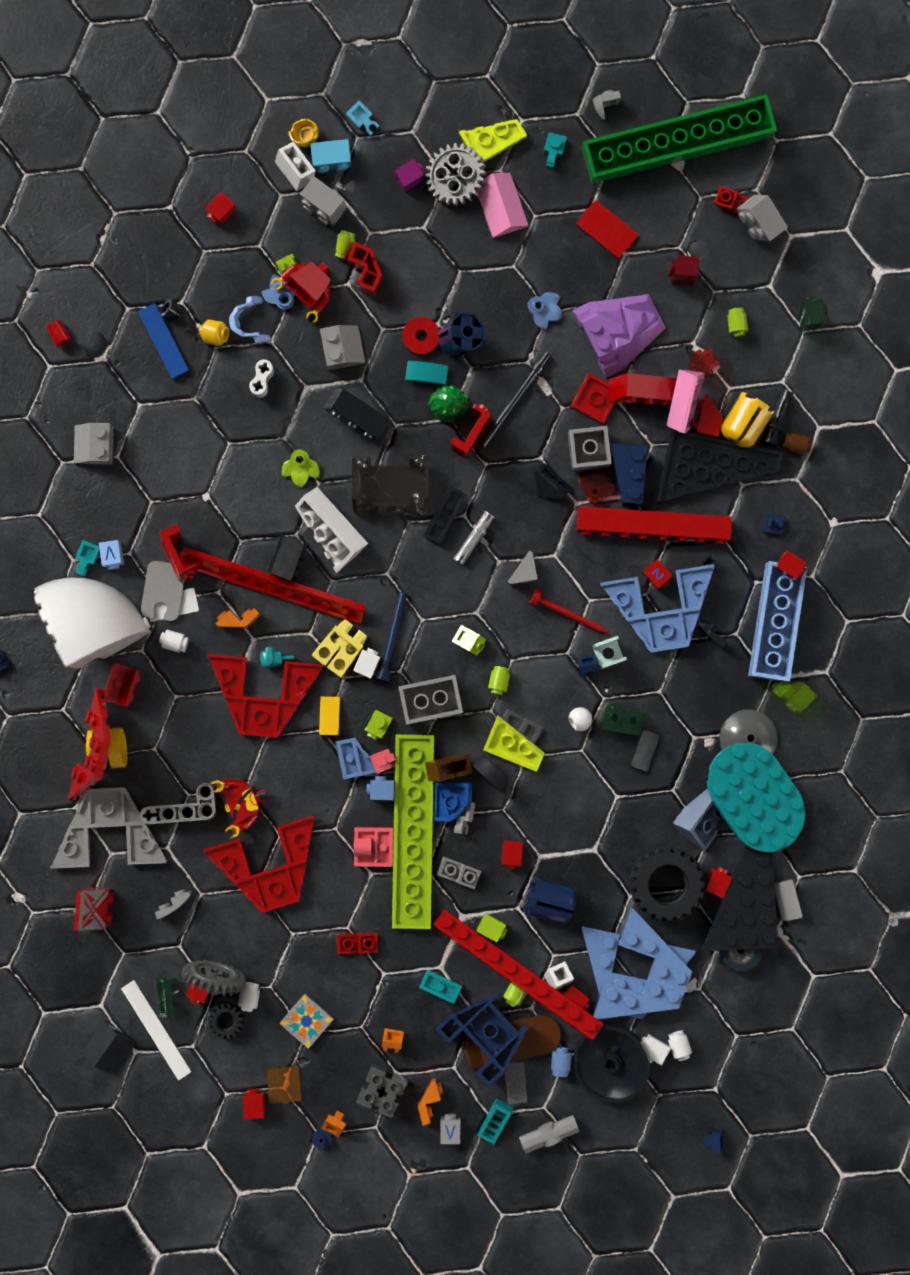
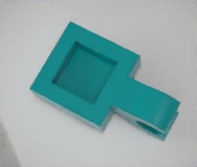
[544,132,567,168]
[75,540,100,577]

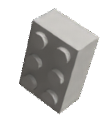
[399,675,463,725]

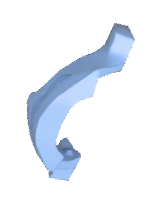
[229,296,270,343]

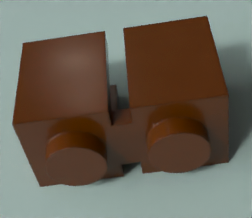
[425,754,473,782]

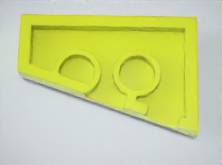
[459,119,527,163]
[483,715,544,772]

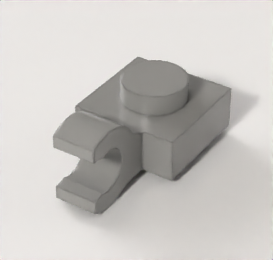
[454,802,475,835]

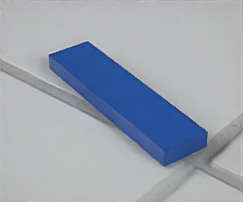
[138,303,189,379]

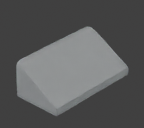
[774,879,803,922]

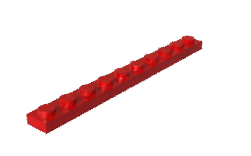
[180,547,366,624]
[433,909,603,1041]

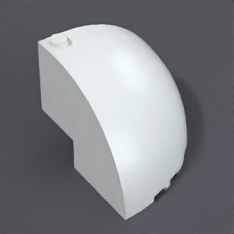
[34,577,151,669]

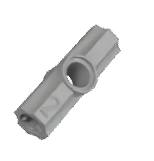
[519,1115,580,1153]

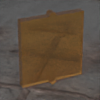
[267,1066,301,1104]

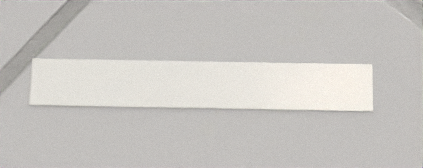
[121,980,191,1080]

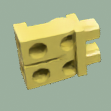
[312,620,367,679]

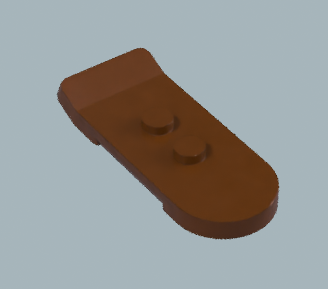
[462,1015,561,1069]

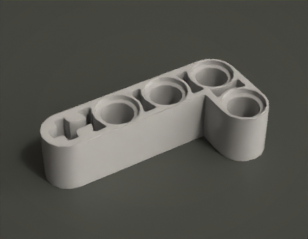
[140,783,217,824]

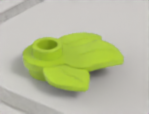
[282,449,320,488]

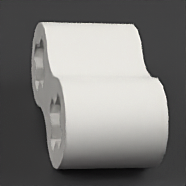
[249,360,274,398]

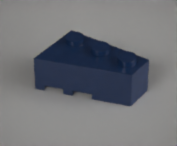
[609,443,648,507]

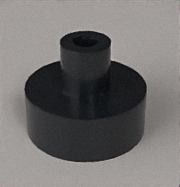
[160,299,180,319]

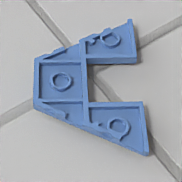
[600,564,715,652]
[593,908,692,1019]
[581,926,696,1019]

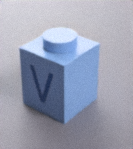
[99,540,124,570]

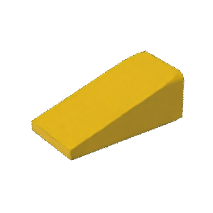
[319,697,340,735]

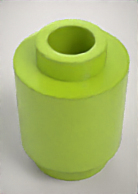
[727,308,748,337]
[488,666,510,695]
[503,983,526,1007]

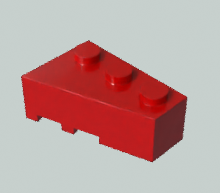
[609,373,677,406]

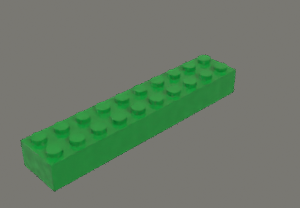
[582,94,777,184]

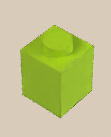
[476,913,508,942]

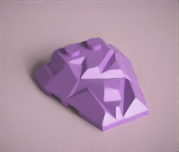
[572,294,666,378]

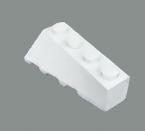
[295,487,368,573]

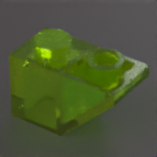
[771,682,818,712]

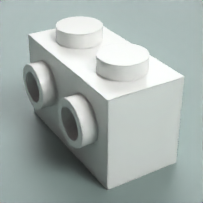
[275,142,315,191]

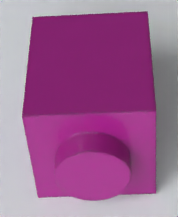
[395,159,425,192]

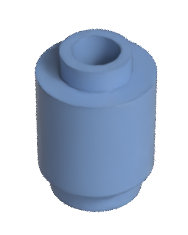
[551,1047,572,1077]

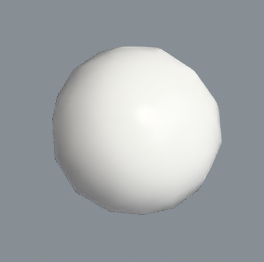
[568,707,593,731]

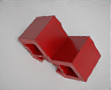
[347,242,383,297]

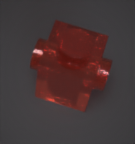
[688,347,720,378]

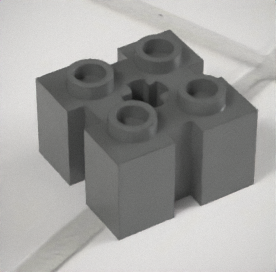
[356,1063,408,1118]

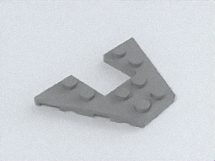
[50,787,167,869]

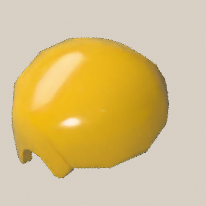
[289,119,319,148]

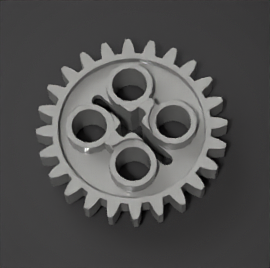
[425,143,487,206]

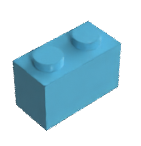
[310,139,352,173]

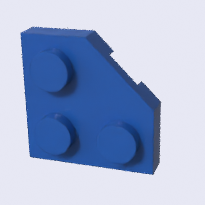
[433,782,472,822]

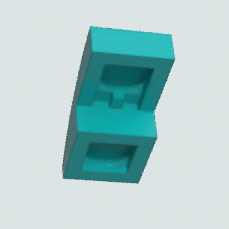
[405,361,448,385]

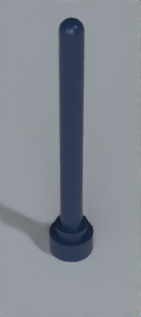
[375,591,406,682]

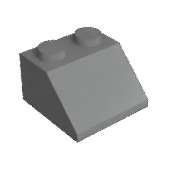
[320,325,365,370]
[74,423,114,465]

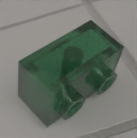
[797,297,828,332]
[601,704,644,736]

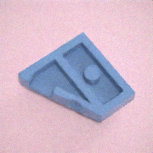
[335,738,376,779]

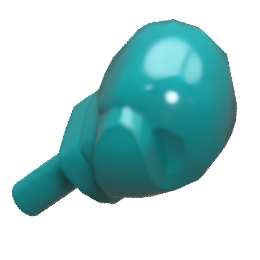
[260,647,294,668]

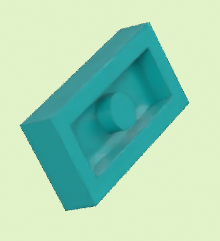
[419,969,462,1004]

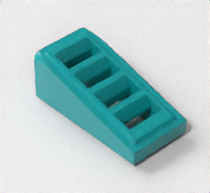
[477,1099,513,1144]

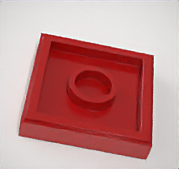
[570,373,616,425]

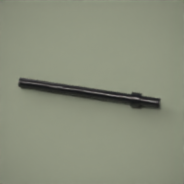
[479,351,552,448]

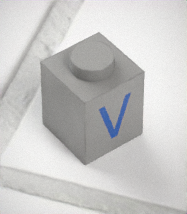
[440,1113,460,1144]

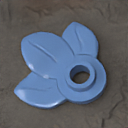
[262,274,295,310]
[528,292,563,329]

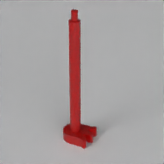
[528,589,607,633]

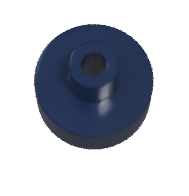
[312,1128,332,1149]

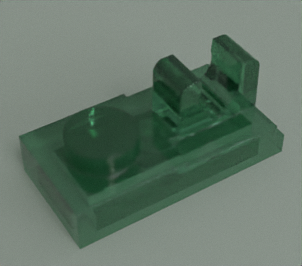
[156,977,179,1018]

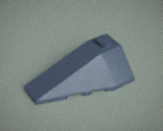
[673,788,724,851]

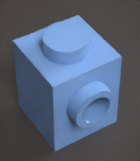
[367,776,394,800]

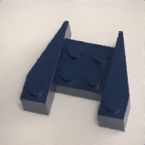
[436,993,529,1087]

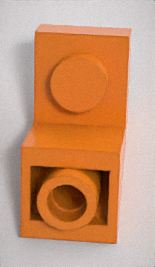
[216,608,261,628]
[418,1078,443,1125]

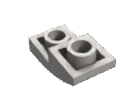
[436,856,481,889]
[155,889,192,919]

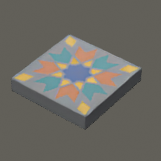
[279,993,334,1049]

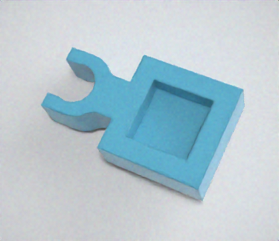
[345,100,379,136]

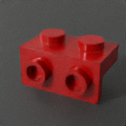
[102,662,140,707]

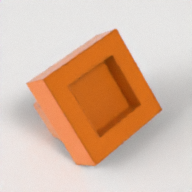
[382,1028,404,1053]
[321,1111,346,1138]

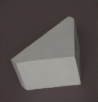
[507,550,537,586]

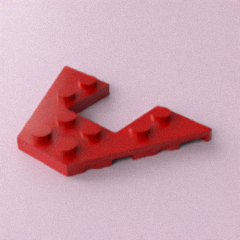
[208,654,323,738]
[68,688,111,801]
[203,816,314,913]

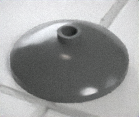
[719,710,777,754]

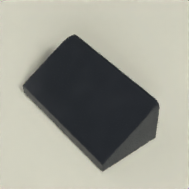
[629,729,660,772]

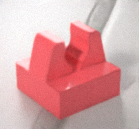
[370,748,396,774]

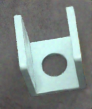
[592,636,627,669]

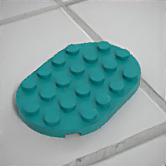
[707,743,805,852]

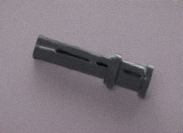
[761,390,794,448]

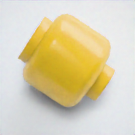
[199,320,229,346]

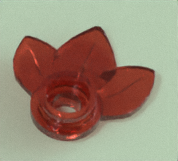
[579,468,616,503]

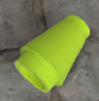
[335,230,356,260]

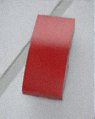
[714,186,749,215]
[336,933,378,954]

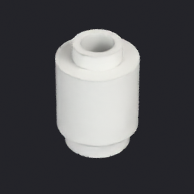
[159,630,189,653]
[238,982,260,1012]
[668,1030,692,1061]

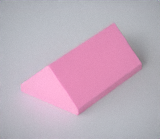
[476,173,529,238]
[666,370,705,433]

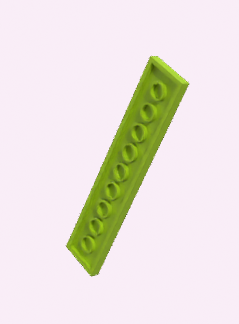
[392,735,434,929]

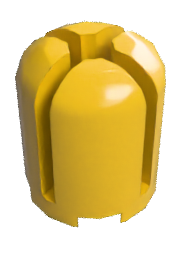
[721,392,774,448]

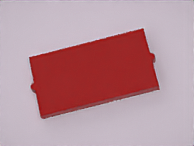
[576,200,639,259]

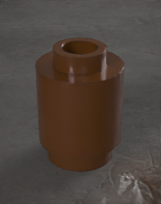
[782,432,812,455]

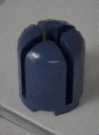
[438,312,486,357]
[524,877,577,924]

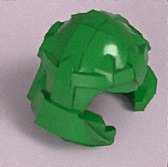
[428,385,470,424]

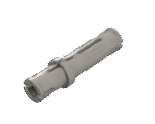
[453,511,495,565]

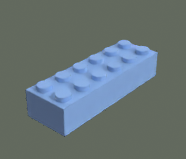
[748,561,807,682]

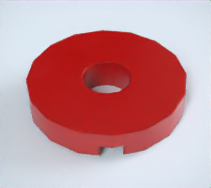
[403,317,440,355]

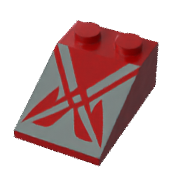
[74,887,114,931]

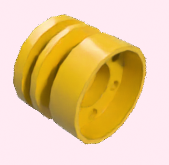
[86,727,127,769]

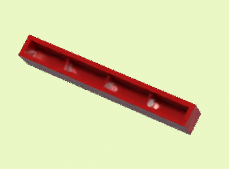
[576,506,732,544]

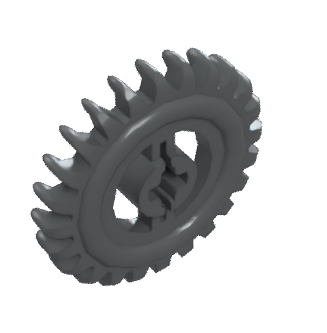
[182,960,246,996]

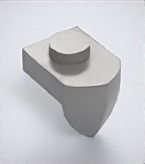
[593,90,621,120]

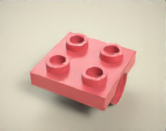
[354,827,393,867]

